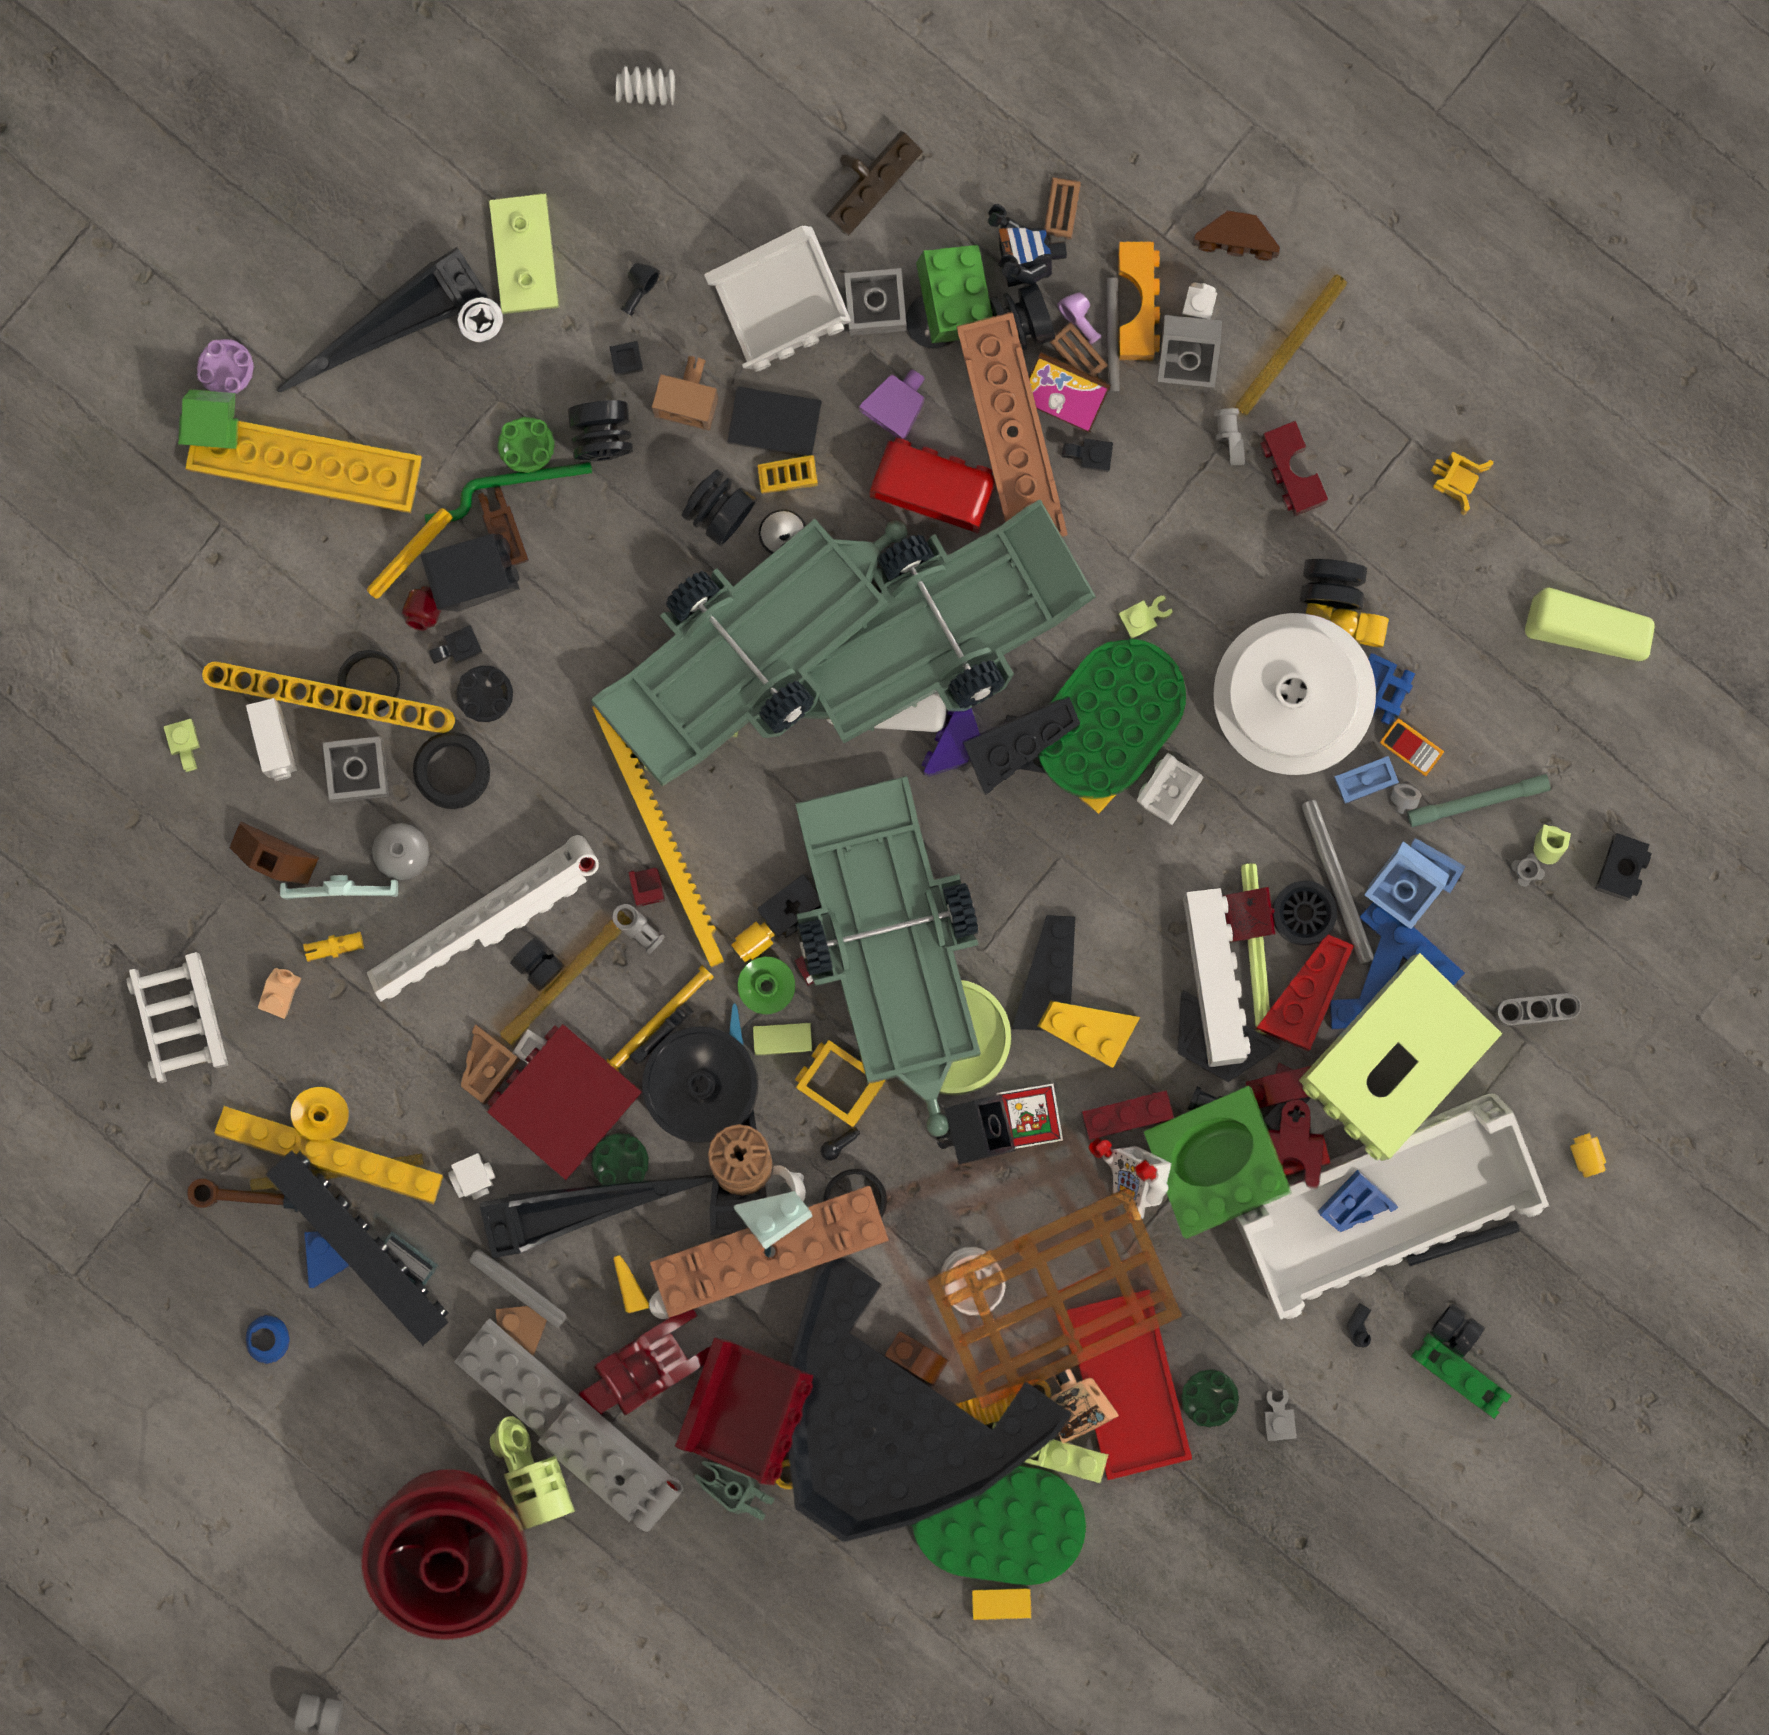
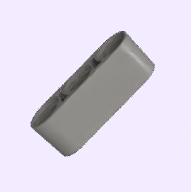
[1495,993,1581,1026]

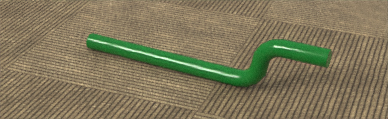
[425,462,592,524]

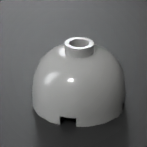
[372,823,430,880]

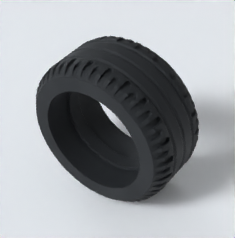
[413,732,490,809]

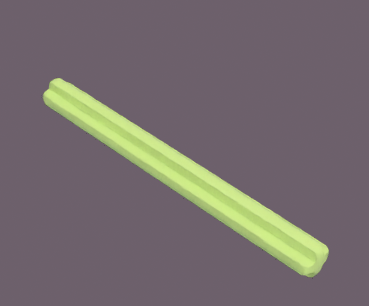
[1241,863,1270,1035]

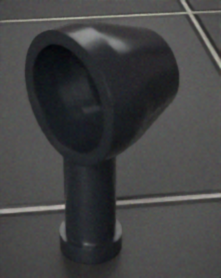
[620,263,660,316]

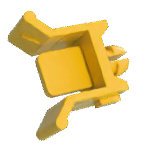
[1431,451,1494,515]

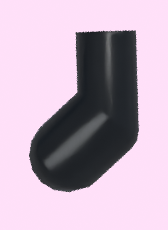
[1347,1303,1372,1348]

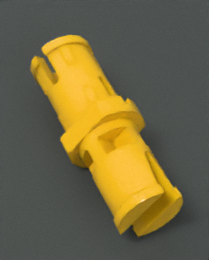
[303,931,364,962]

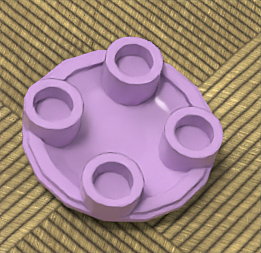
[197,339,254,394]

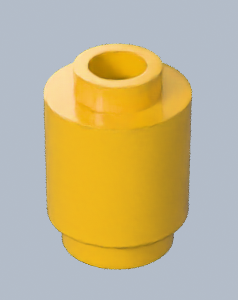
[731,921,775,963]
[1570,1133,1606,1178]

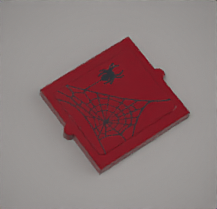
[1223,887,1275,943]

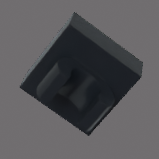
[609,341,644,376]

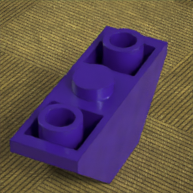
[921,708,980,777]

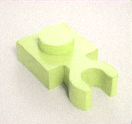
[1118,596,1173,639]

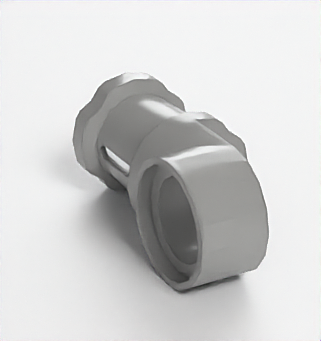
[1213,408,1245,466]
[612,904,666,955]

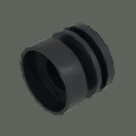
[990,283,1055,351]
[568,400,633,461]
[681,469,757,546]

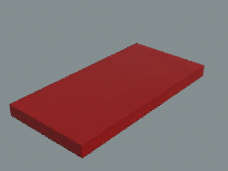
[1065,1289,1192,1480]

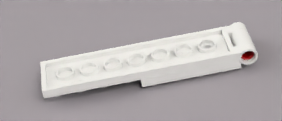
[367,835,599,1001]

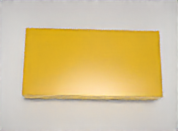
[972,1588,1031,1620]

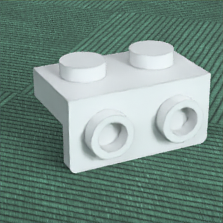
[1137,753,1204,825]

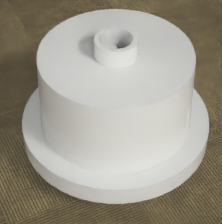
[1214,613,1376,775]

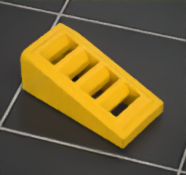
[757,455,818,494]
[613,1255,650,1313]

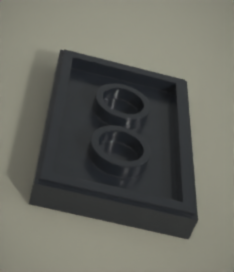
[727,386,822,456]

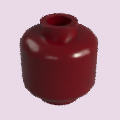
[401,586,441,631]

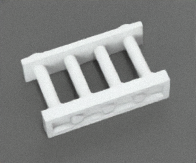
[127,952,228,1083]

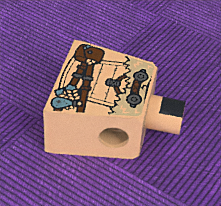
[1050,1369,1118,1444]

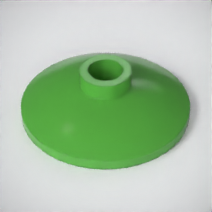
[738,957,795,1014]

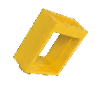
[795,1040,886,1128]

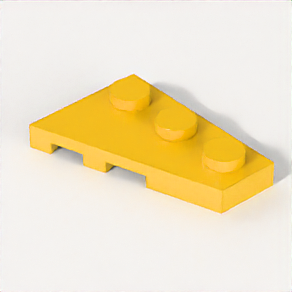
[1037,1001,1140,1068]

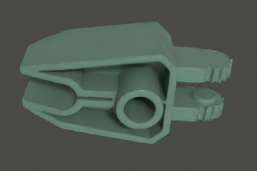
[694,1461,775,1521]

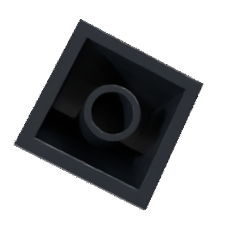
[420,534,519,612]

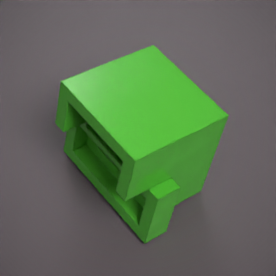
[178,389,238,449]

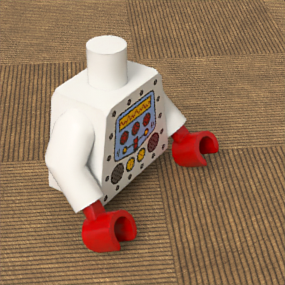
[1088,1138,1171,1219]

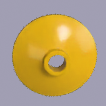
[291,1087,349,1142]

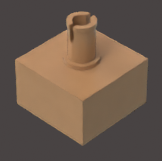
[652,356,718,431]

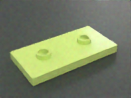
[489,194,559,314]

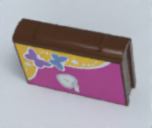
[1029,353,1111,433]

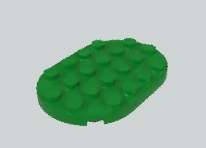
[1038,639,1186,799]
[912,1466,1086,1585]

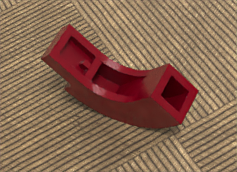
[1245,1066,1311,1109]

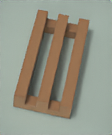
[1044,178,1081,239]
[1049,322,1108,377]

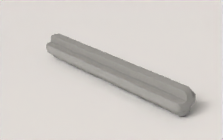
[469,1249,566,1327]

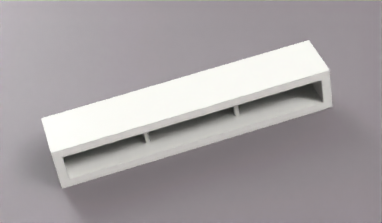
[1183,888,1250,1067]

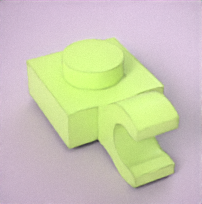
[163,719,200,772]

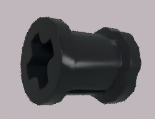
[1187,1086,1223,1111]

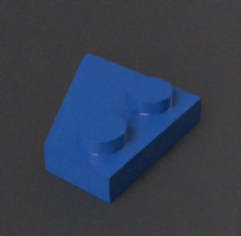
[1318,1170,1398,1232]
[304,1231,349,1288]

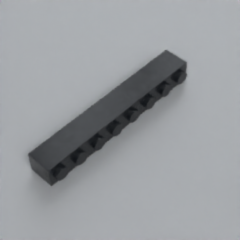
[266,1150,449,1346]

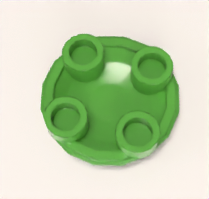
[498,417,555,473]

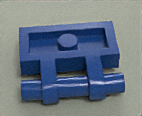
[1368,653,1415,726]

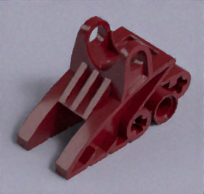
[578,1309,711,1416]

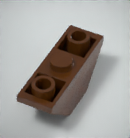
[1193,211,1280,261]
[229,822,319,884]

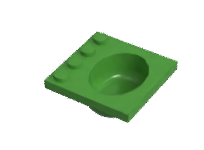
[1144,1086,1292,1239]

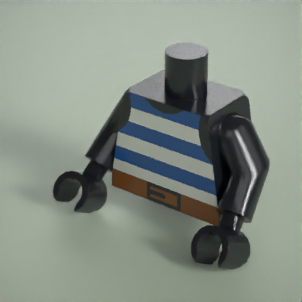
[988,204,1067,287]

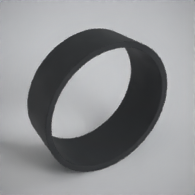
[337,650,400,711]
[824,1169,887,1218]

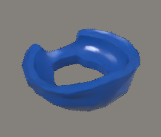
[246,1315,290,1364]

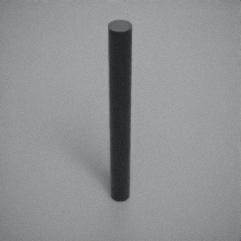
[1406,1221,1520,1267]

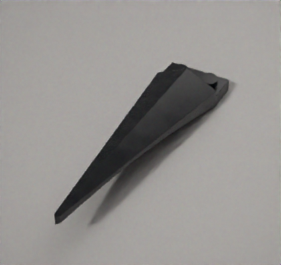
[277,247,488,392]
[480,1175,713,1259]

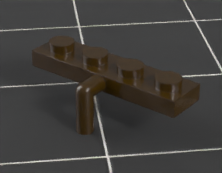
[826,131,923,236]

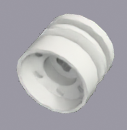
[940,1247,1005,1315]

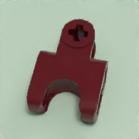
[1267,1099,1324,1189]

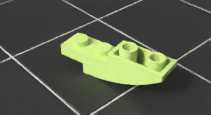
[992,1423,1108,1483]

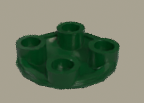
[591,1133,649,1185]
[1181,1369,1239,1427]

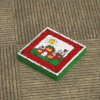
[996,1084,1063,1149]

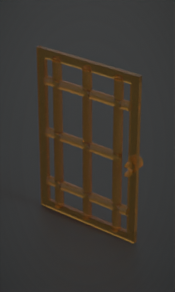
[927,1187,1182,1409]

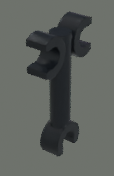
[629,1003,694,1065]

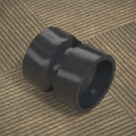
[510,937,565,992]
[1430,1303,1485,1357]

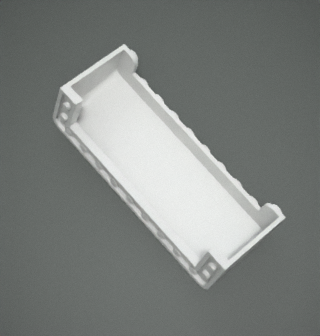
[1235,1094,1549,1320]

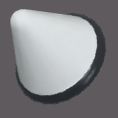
[758,509,806,554]

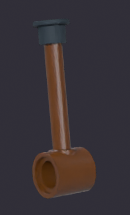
[187,1179,298,1212]

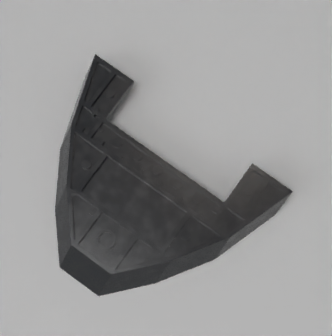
[788,1257,1074,1542]

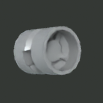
[294,1693,343,1735]

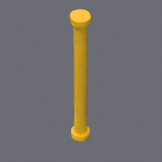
[605,965,714,1072]

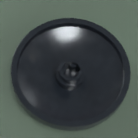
[642,1027,759,1143]

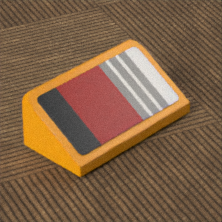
[1380,718,1444,777]

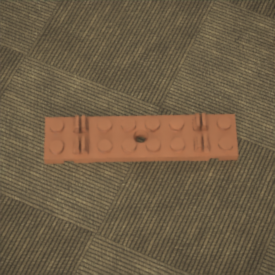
[956,312,1068,537]
[650,1185,889,1318]

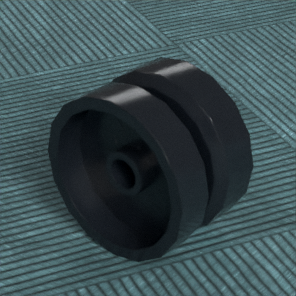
[1300,559,1367,610]

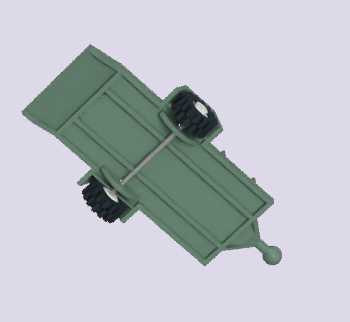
[803,500,1096,743]
[591,519,908,787]
[795,776,981,1136]

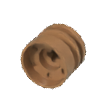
[708,1125,773,1196]

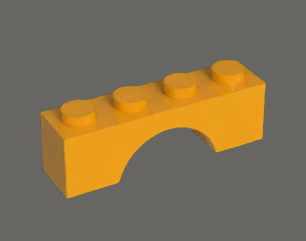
[1118,242,1160,360]

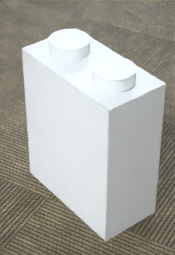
[246,698,297,781]

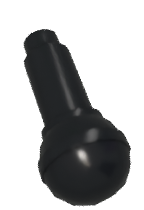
[820,1127,860,1161]

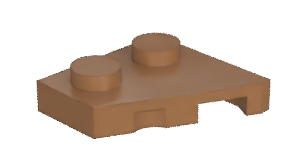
[461,1025,520,1105]
[496,1306,547,1356]

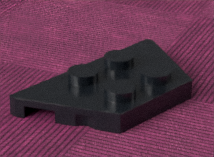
[1178,990,1280,1082]

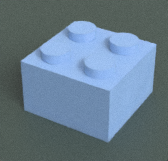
[1365,842,1450,929]

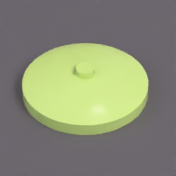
[939,980,1011,1095]

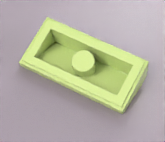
[753,1023,813,1056]

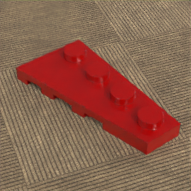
[1256,934,1354,1052]

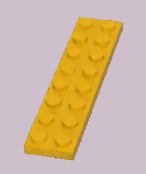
[185,421,422,513]

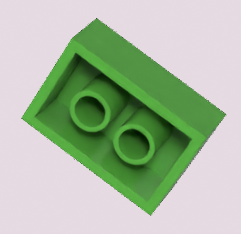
[916,245,993,343]

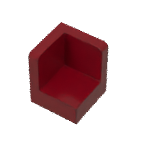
[628,868,665,908]

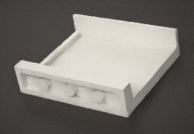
[704,226,851,372]

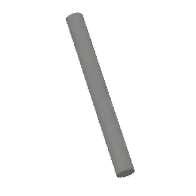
[1107,278,1120,393]

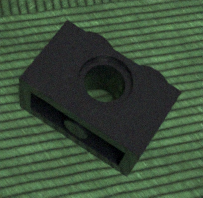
[1595,833,1652,901]

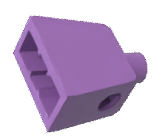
[859,369,925,440]

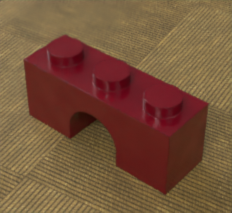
[1260,420,1329,517]
[1081,1090,1174,1141]

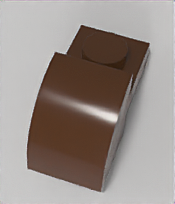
[884,1331,949,1385]

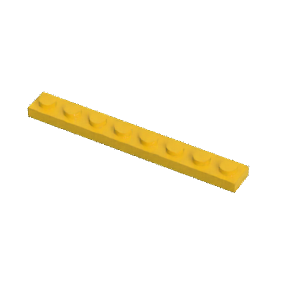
[214,1106,443,1204]

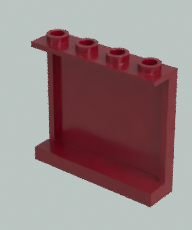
[487,1024,642,1180]
[675,1337,814,1486]

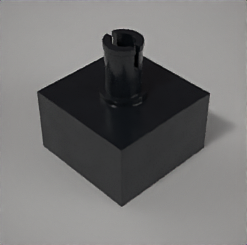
[936,1095,1016,1165]

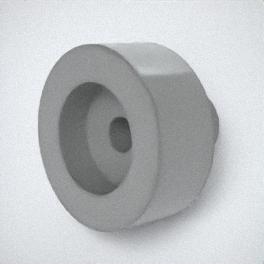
[1390,784,1421,814]

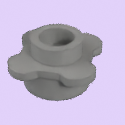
[1511,853,1545,887]

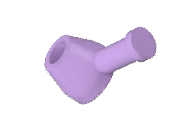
[1057,292,1101,345]

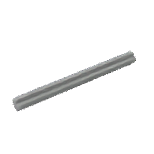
[1302,800,1374,964]

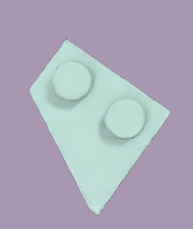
[734,1191,812,1249]

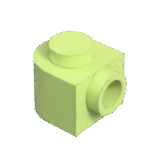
[1533,824,1571,864]

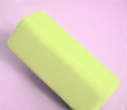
[1525,587,1654,661]

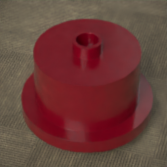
[361,1469,528,1640]

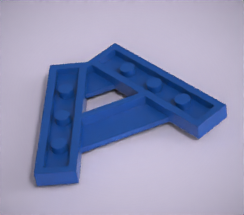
[1330,902,1465,1029]

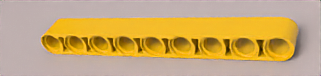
[202,662,455,733]

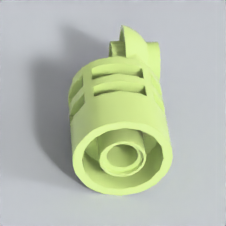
[490,1416,575,1530]

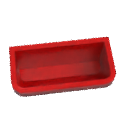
[869,438,995,534]

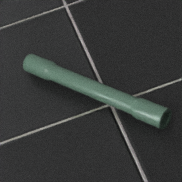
[1407,774,1551,828]

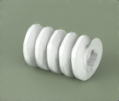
[616,66,675,105]

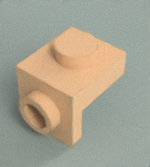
[258,968,301,1019]

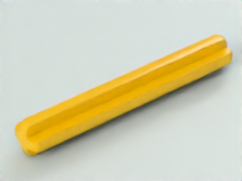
[367,508,452,599]

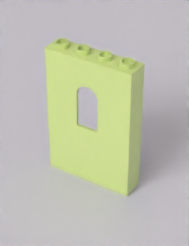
[1299,953,1502,1161]

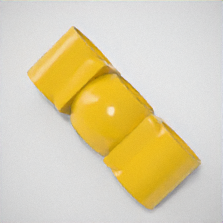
[1306,603,1389,648]

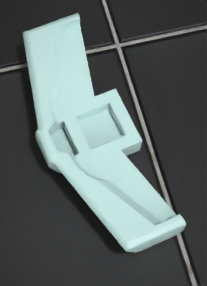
[280,875,398,900]

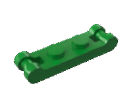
[1410,1333,1511,1419]

